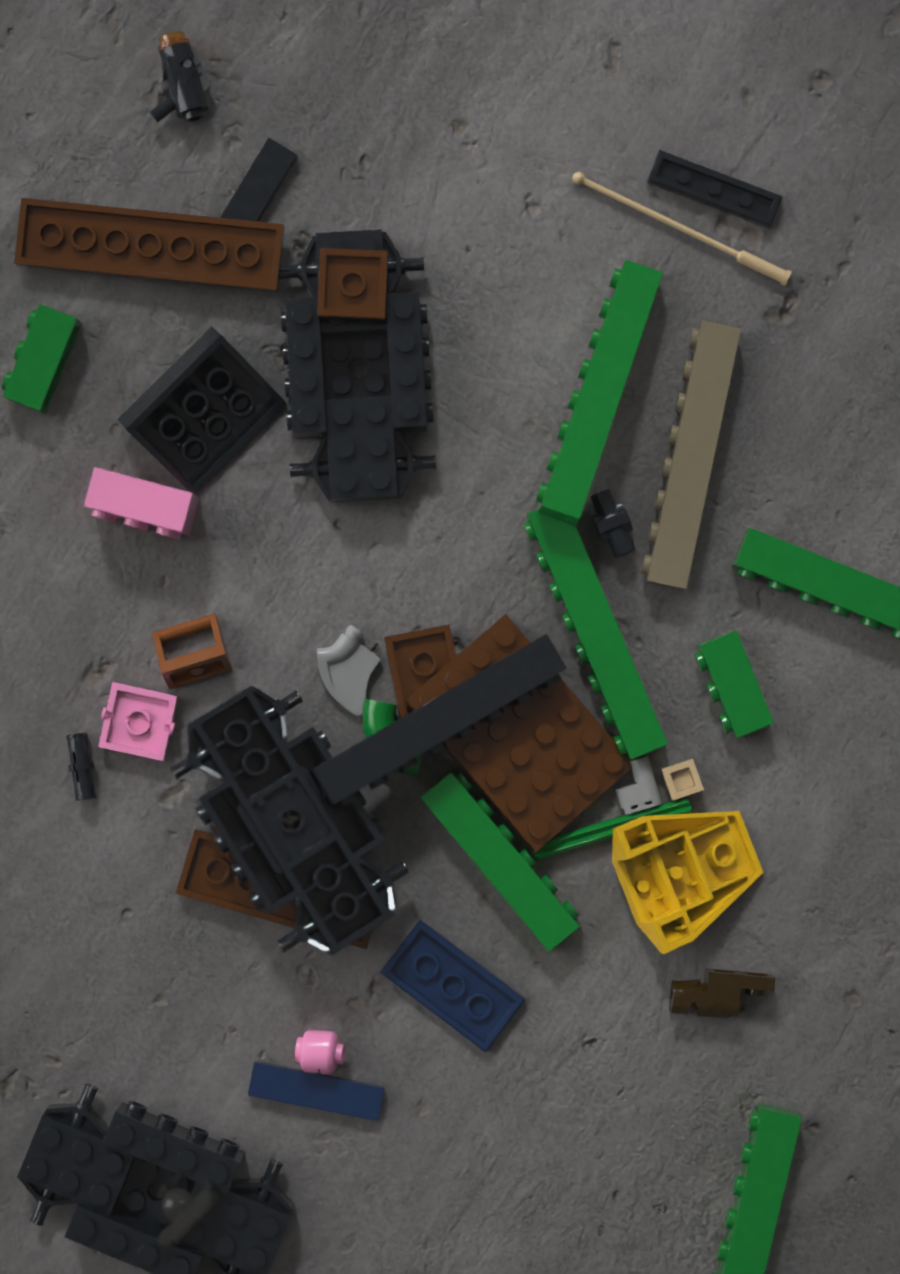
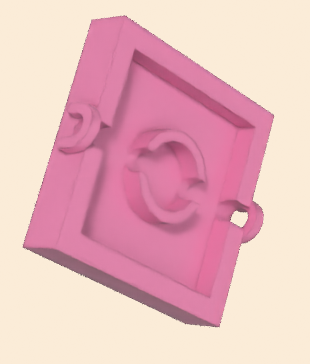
[98,682,179,761]

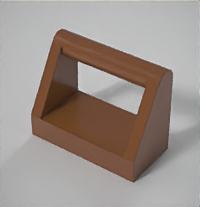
[152,613,233,689]

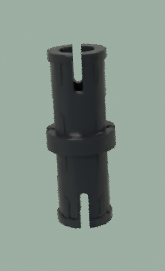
[66,732,97,801]

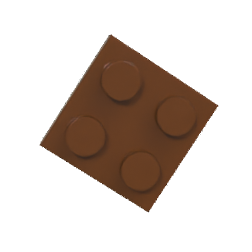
[317,248,388,320]

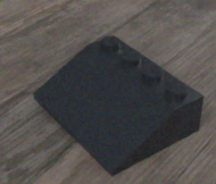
[117,326,287,494]

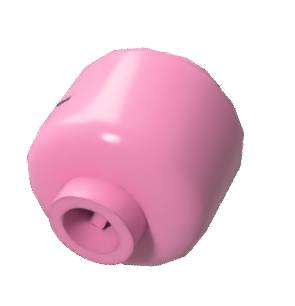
[295,1029,345,1075]

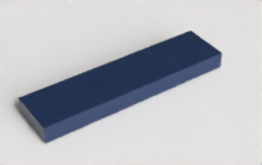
[248,1061,385,1121]

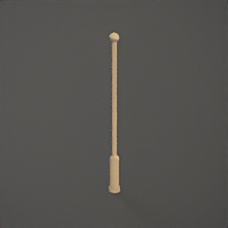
[572,172,792,286]

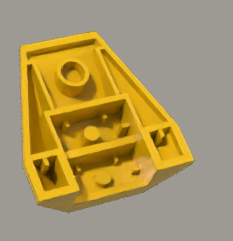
[612,811,764,954]

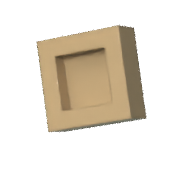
[661,758,704,801]

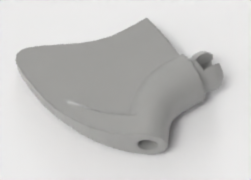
[317,625,381,716]

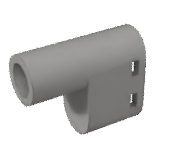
[615,756,662,815]

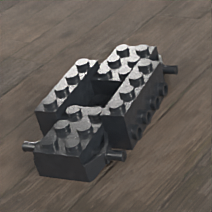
[279,229,436,503]
[169,685,409,956]
[17,1084,295,1274]

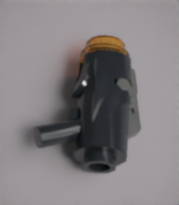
[150,31,211,123]

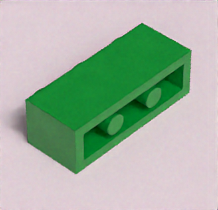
[2,304,82,415]
[694,630,774,738]

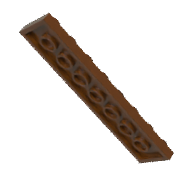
[14,198,285,292]

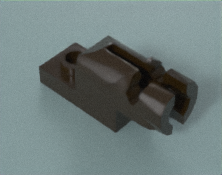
[669,968,776,1019]

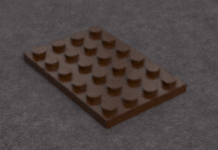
[405,614,632,852]

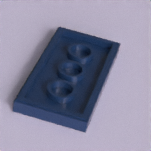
[380,919,526,1053]

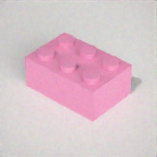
[84,467,199,540]

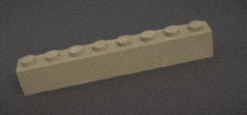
[641,320,741,590]

